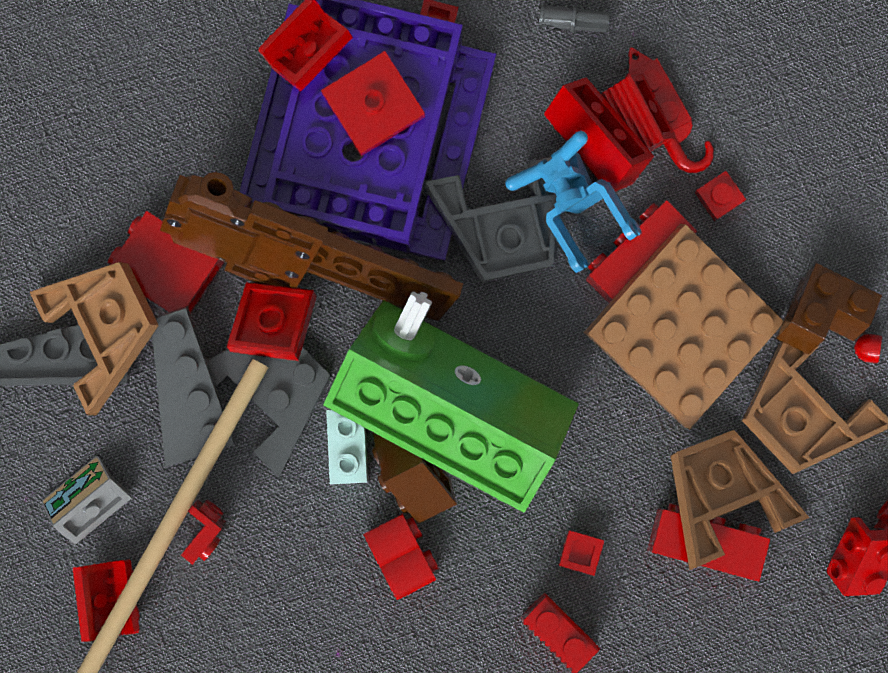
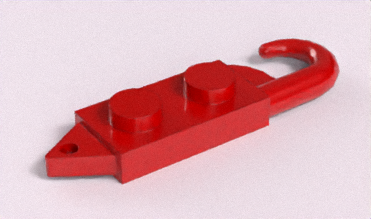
[625,47,714,173]

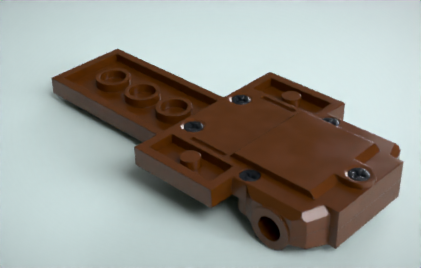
[160,172,464,321]

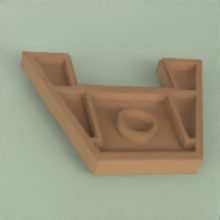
[30,262,159,415]
[742,341,888,474]
[671,430,810,570]

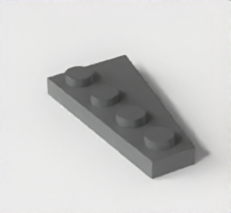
[152,306,236,468]
[0,325,130,386]

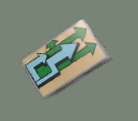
[42,456,132,545]

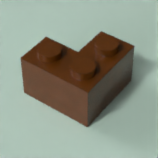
[776,263,882,355]
[372,432,457,524]

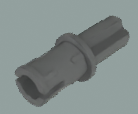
[538,4,610,33]

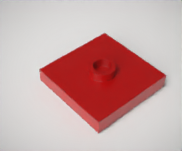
[321,51,425,156]
[227,282,317,361]

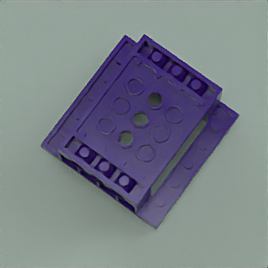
[239,0,496,262]

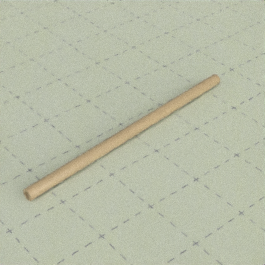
[77,359,269,673]

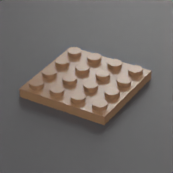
[584,224,783,430]

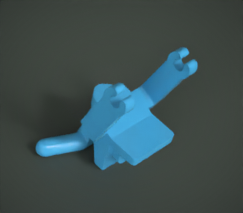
[505,131,642,273]

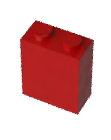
[107,211,224,314]

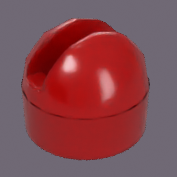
[854,334,882,364]

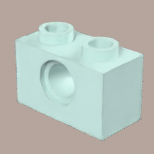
[326,410,369,484]

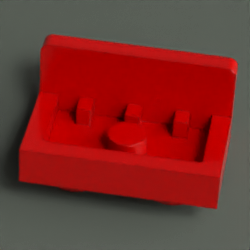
[258,0,353,92]
[181,499,226,565]
[826,517,888,596]
[72,559,140,642]

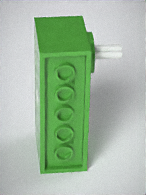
[323,292,579,513]

